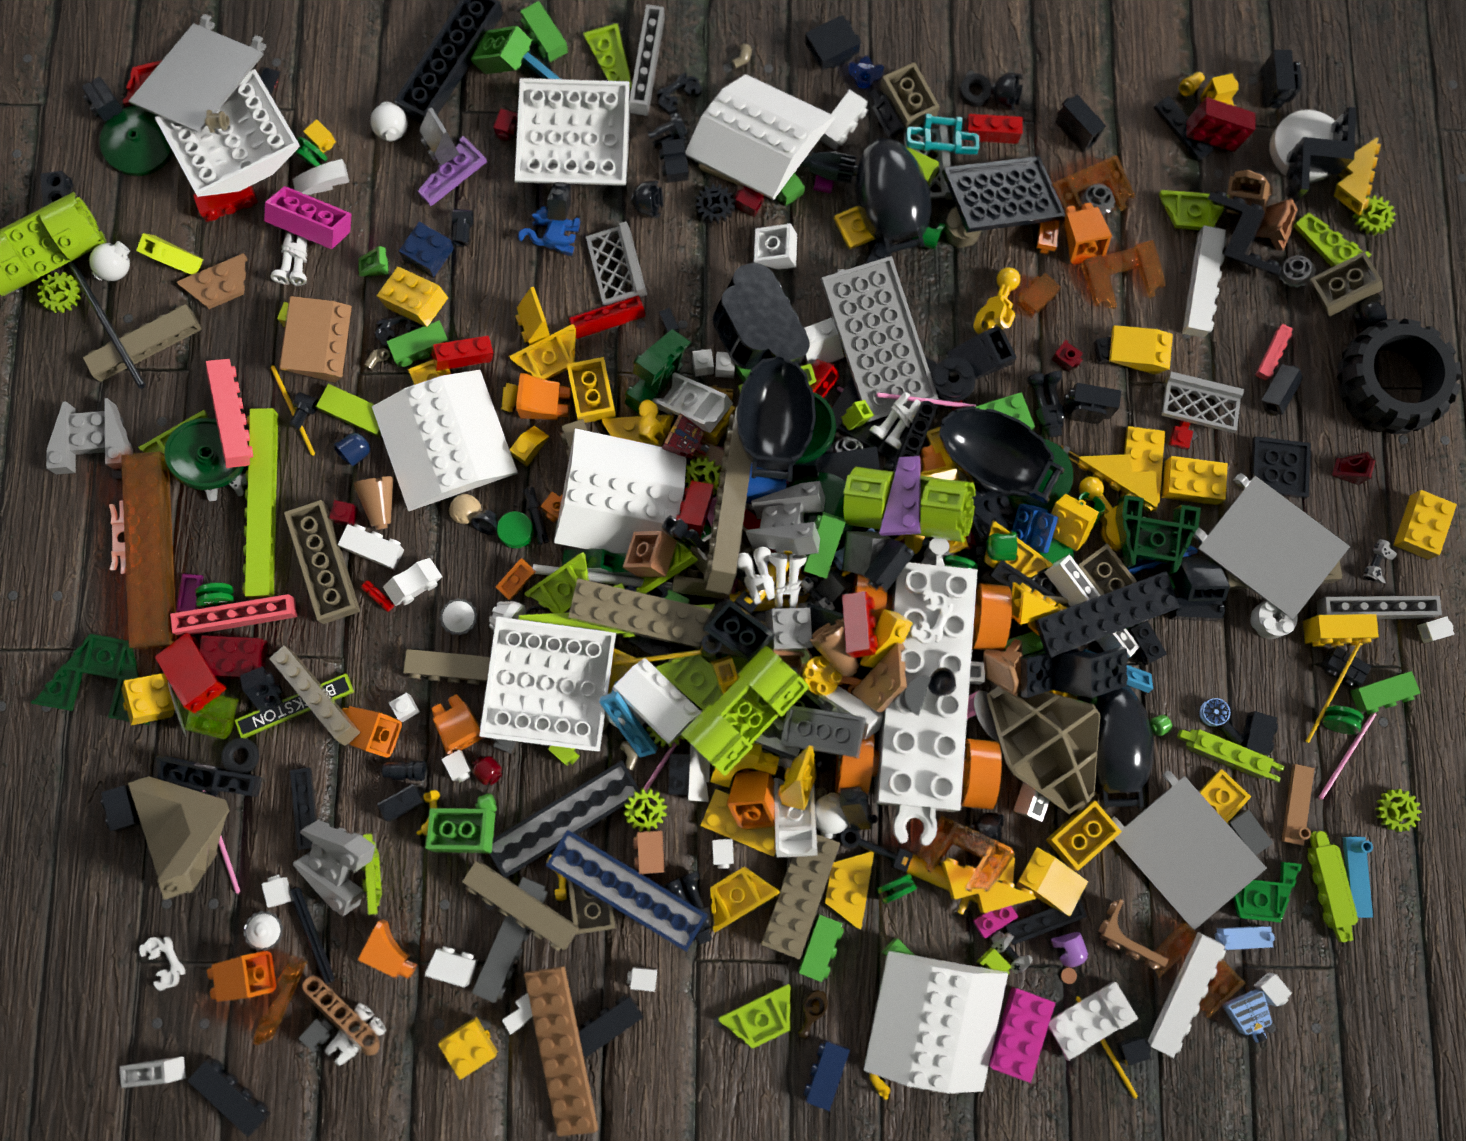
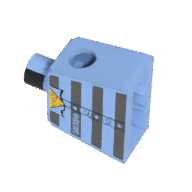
[1222,989,1272,1043]

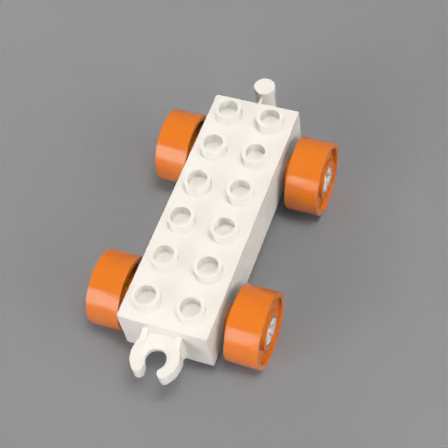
[835,538,1012,846]

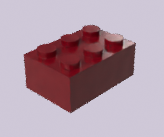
[1186,97,1255,152]
[200,636,268,679]

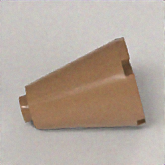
[354,476,393,530]
[810,619,859,677]

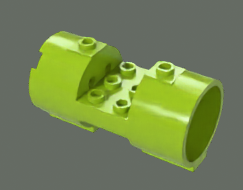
[0,192,107,296]
[843,467,975,542]
[681,646,810,776]

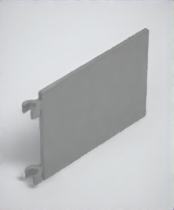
[129,14,266,134]
[1193,473,1350,620]
[1111,771,1267,930]

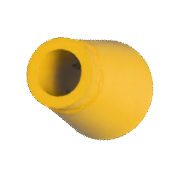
[1179,72,1204,96]
[501,383,518,412]

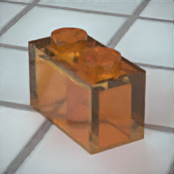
[1016,272,1061,318]

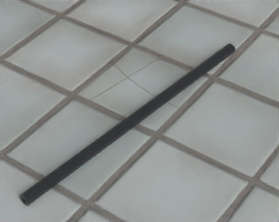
[67,260,146,389]

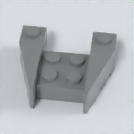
[46,398,133,475]
[746,481,825,555]
[293,820,375,916]

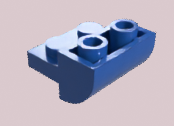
[746,463,787,505]
[1011,504,1058,553]

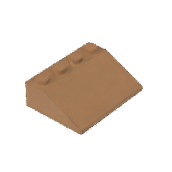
[279,296,352,383]

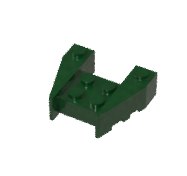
[624,329,691,414]
[1116,495,1201,575]

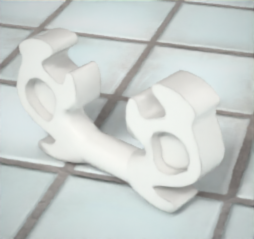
[910,591,953,644]
[139,937,185,991]

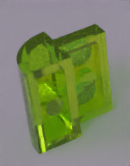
[185,695,238,739]

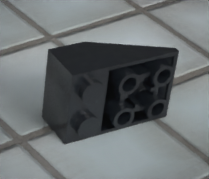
[947,326,1017,380]

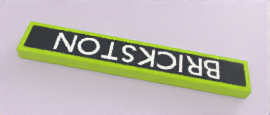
[235,674,354,738]

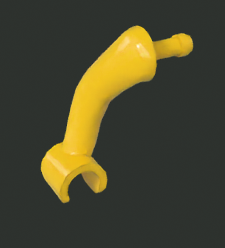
[417,790,440,835]
[546,855,567,901]
[869,1073,890,1100]

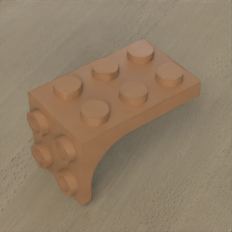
[1098,899,1169,970]

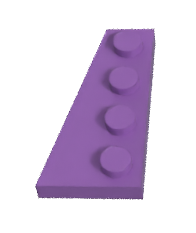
[418,136,487,206]
[879,456,921,536]

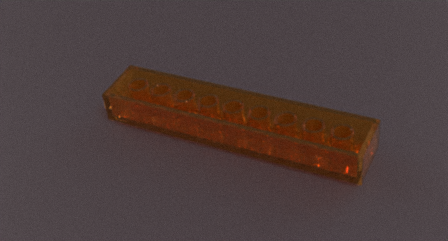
[121,452,177,650]

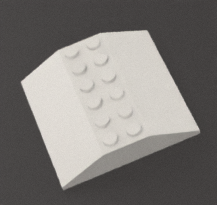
[155,69,300,197]
[685,74,835,200]
[515,78,629,185]
[372,370,518,511]
[554,429,686,553]
[480,617,616,752]
[864,951,1008,1093]

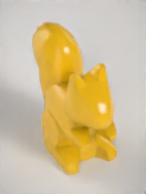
[638,400,671,445]

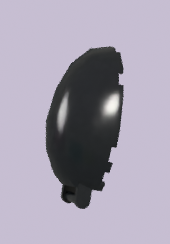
[855,138,931,256]
[737,354,816,482]
[939,406,1065,503]
[1080,685,1154,810]

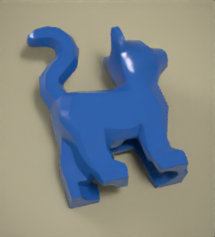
[518,206,580,256]

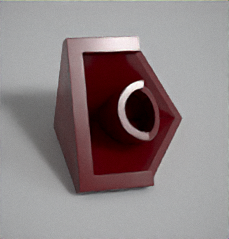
[1332,452,1375,485]

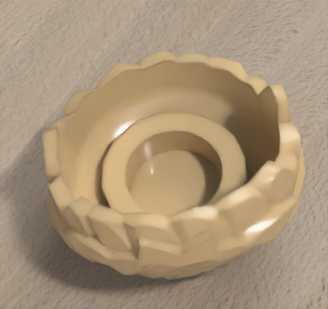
[449,494,482,524]

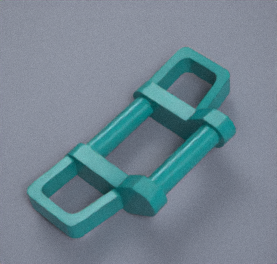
[906,114,979,154]

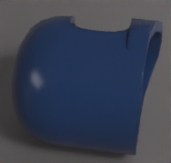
[334,433,370,467]

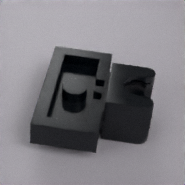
[661,515,705,550]

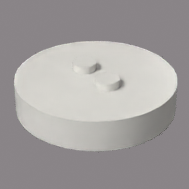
[1270,110,1335,183]

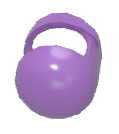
[1051,932,1088,967]

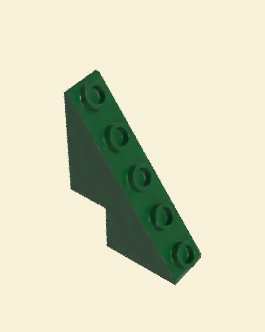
[562,549,643,579]

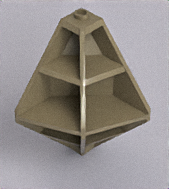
[986,686,1100,814]
[128,776,229,900]

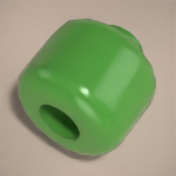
[1150,715,1172,736]
[475,793,497,812]

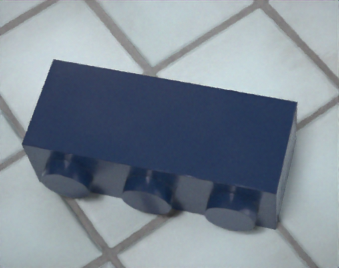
[803,1039,850,1111]

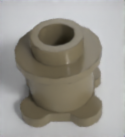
[205,110,230,133]

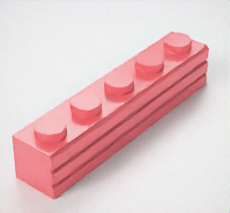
[1255,324,1293,381]

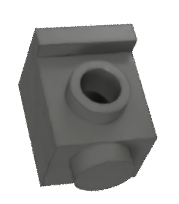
[493,738,517,754]
[299,1017,334,1053]

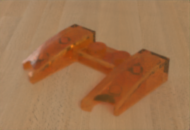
[1052,155,1136,212]
[1081,240,1165,309]
[917,816,1014,892]
[1154,921,1245,1018]
[252,955,308,1046]

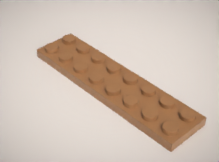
[524,966,598,1136]

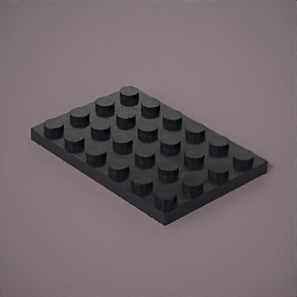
[942,156,1066,233]

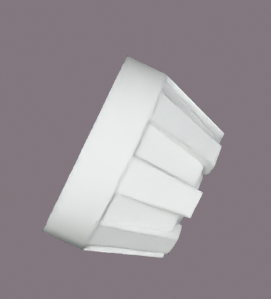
[489,602,526,631]

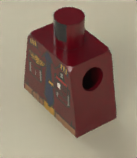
[661,413,710,459]

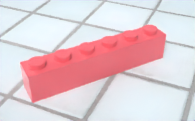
[206,359,253,468]
[171,594,297,637]

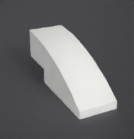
[293,159,349,195]
[502,994,533,1035]

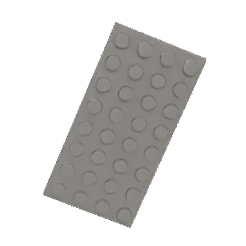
[820,256,938,422]

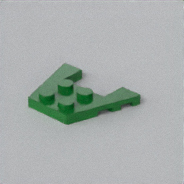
[1233,862,1302,923]

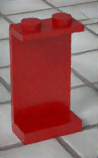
[155,633,227,714]

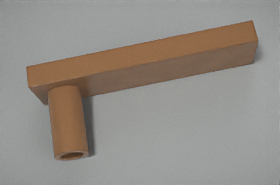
[1282,764,1315,846]

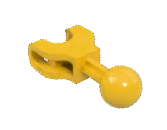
[974,267,1020,334]
[1079,476,1121,551]

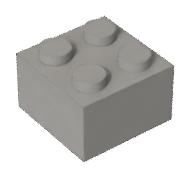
[765,608,813,651]

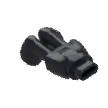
[1027,371,1065,438]
[663,871,712,945]

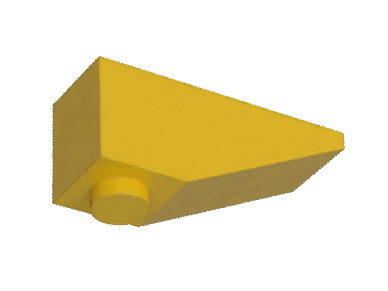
[860,610,912,668]

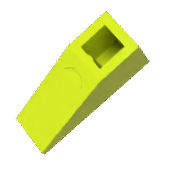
[136,233,203,275]

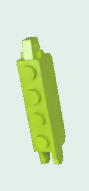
[1177,729,1284,783]
[1307,831,1358,942]

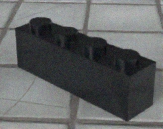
[578,995,644,1059]
[188,1058,271,1137]

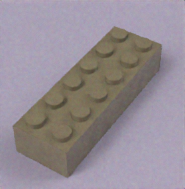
[284,500,361,624]
[761,834,840,959]

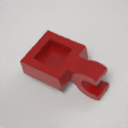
[1169,415,1193,450]

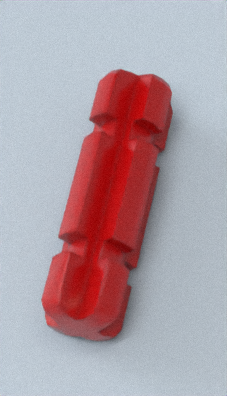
[361,581,395,612]

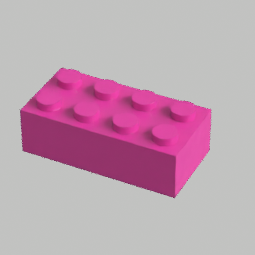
[264,186,352,249]
[989,987,1055,1083]

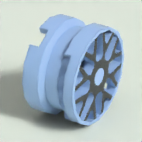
[1199,698,1230,727]

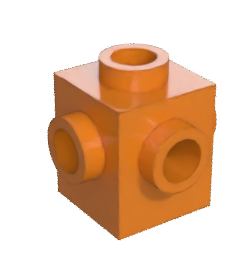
[541,492,562,523]

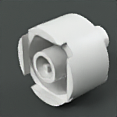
[1251,601,1297,639]

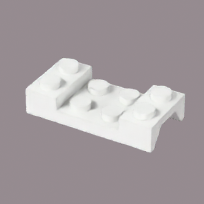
[653,372,733,433]
[774,778,817,857]
[1048,982,1138,1060]

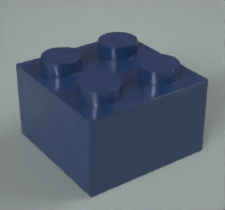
[399,222,454,278]

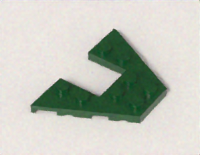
[31,634,150,725]

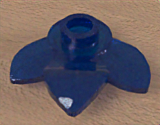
[848,55,884,88]

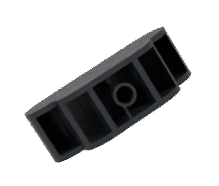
[712,263,810,369]

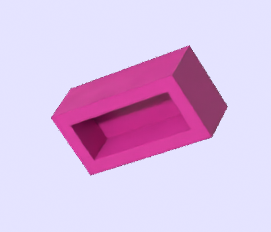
[972,906,1018,938]

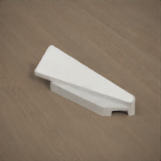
[688,744,710,802]

